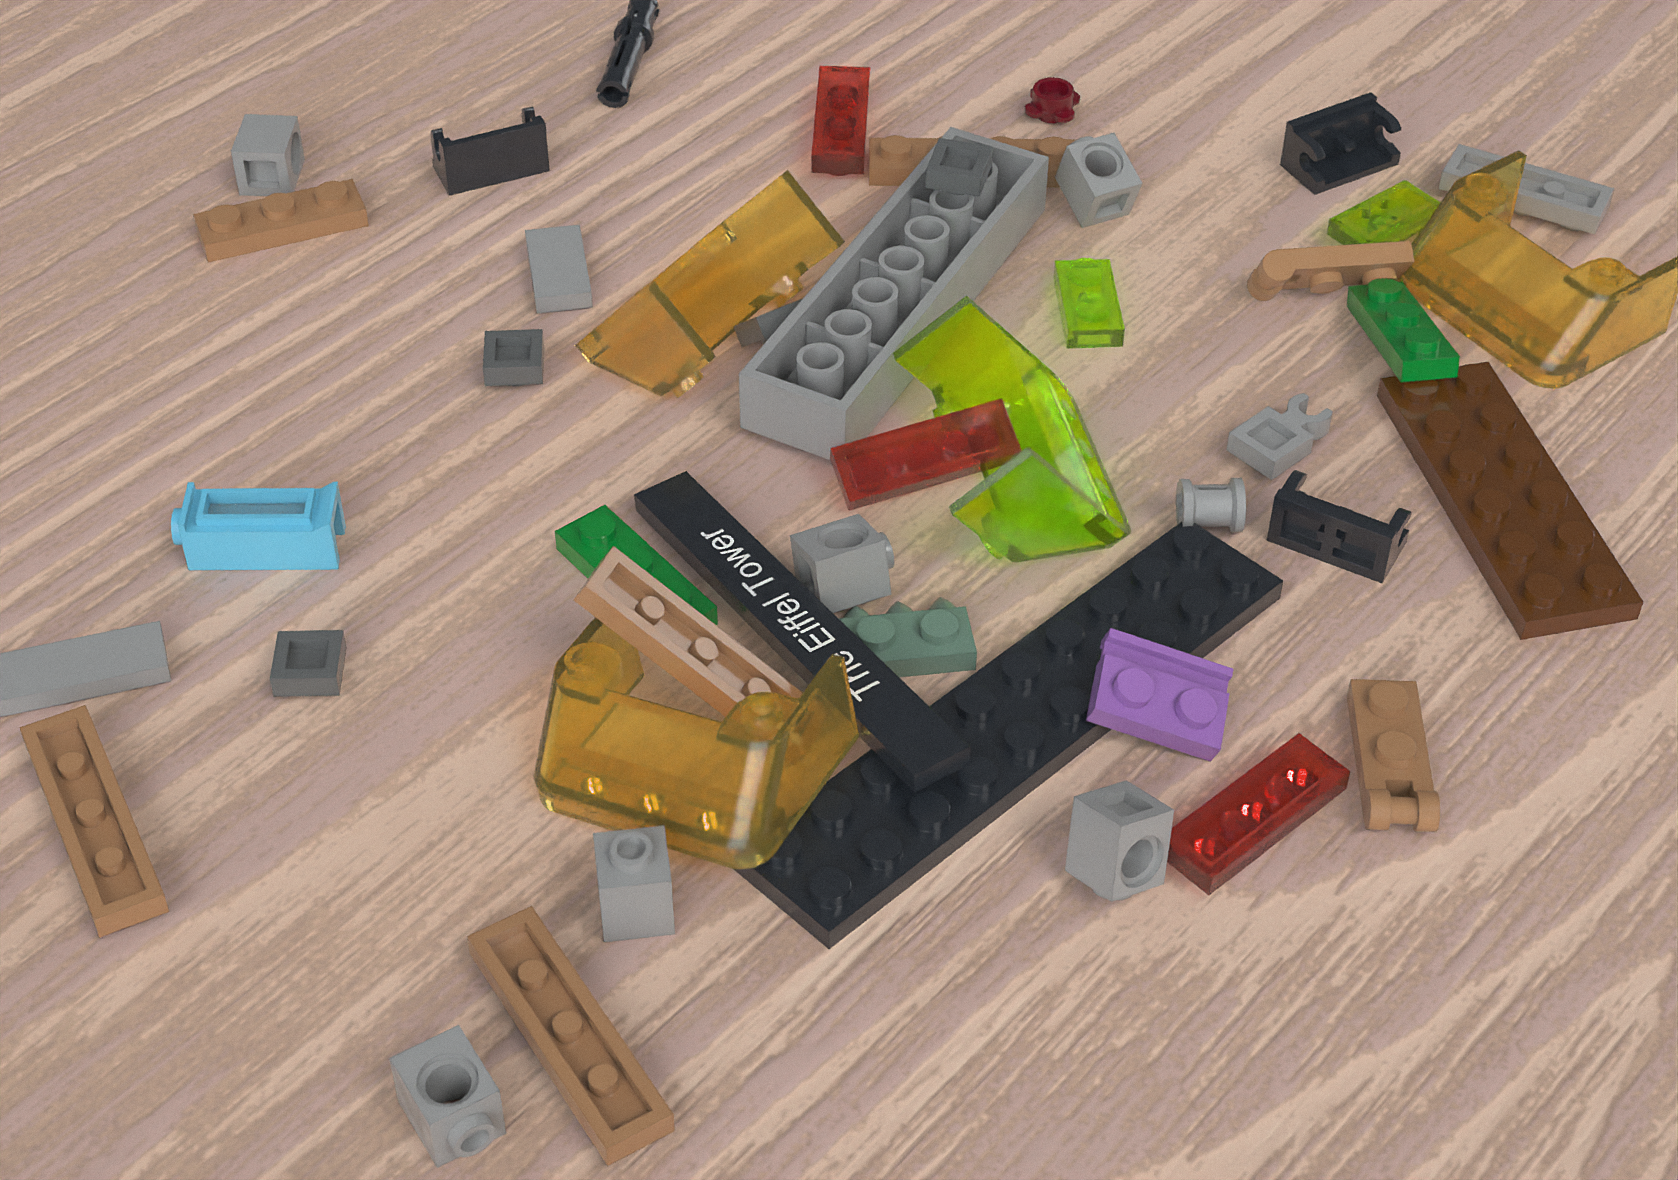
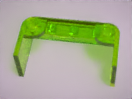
[893,295,1131,563]

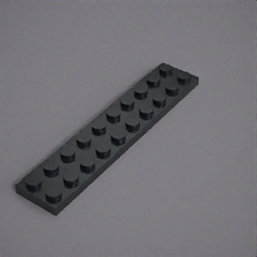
[732,522,1284,949]

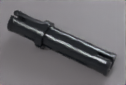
[596,0,660,108]

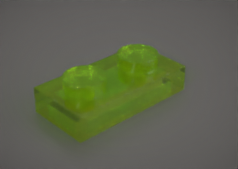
[1053,258,1125,349]

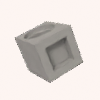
[231,114,305,196]
[1055,133,1143,228]
[790,514,894,613]
[1065,780,1174,902]
[593,825,675,942]
[389,1025,506,1168]

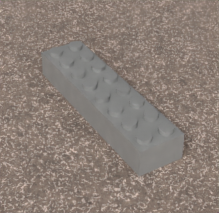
[739,127,1049,465]

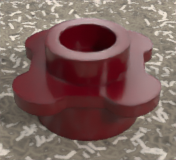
[1024,77,1080,124]

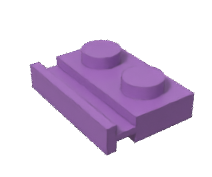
[1086,628,1233,762]

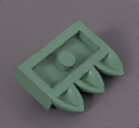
[839,597,977,677]

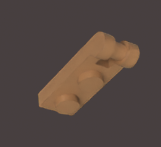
[1247,241,1415,301]
[1347,679,1440,832]

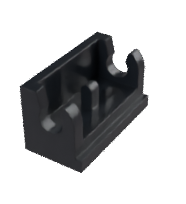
[1280,92,1401,195]
[430,106,550,196]
[1267,470,1412,584]

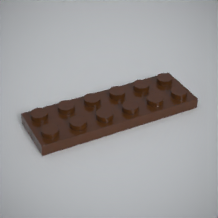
[1377,362,1644,640]

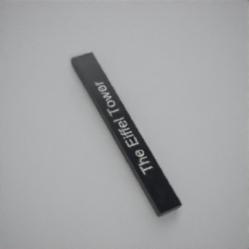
[634,471,971,793]

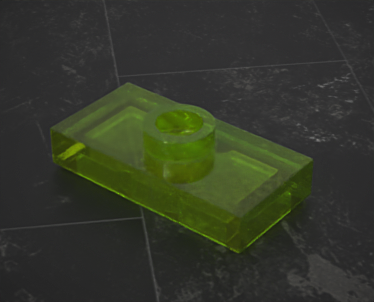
[1327,180,1445,245]

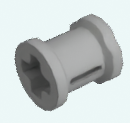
[1176,478,1246,533]

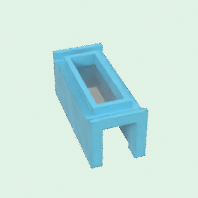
[171,482,346,570]

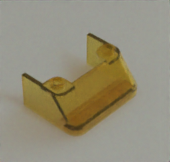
[1397,150,1678,389]
[575,170,845,398]
[533,617,859,869]

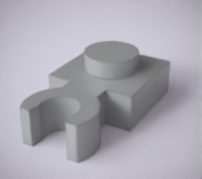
[1226,393,1333,480]

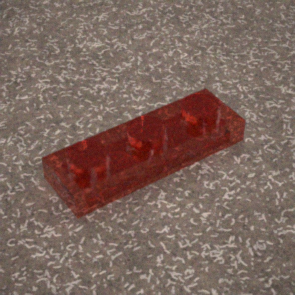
[811,65,870,176]
[829,398,1022,511]
[1167,733,1351,895]

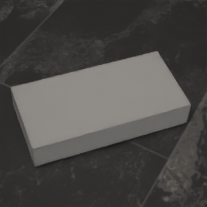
[525,225,593,313]

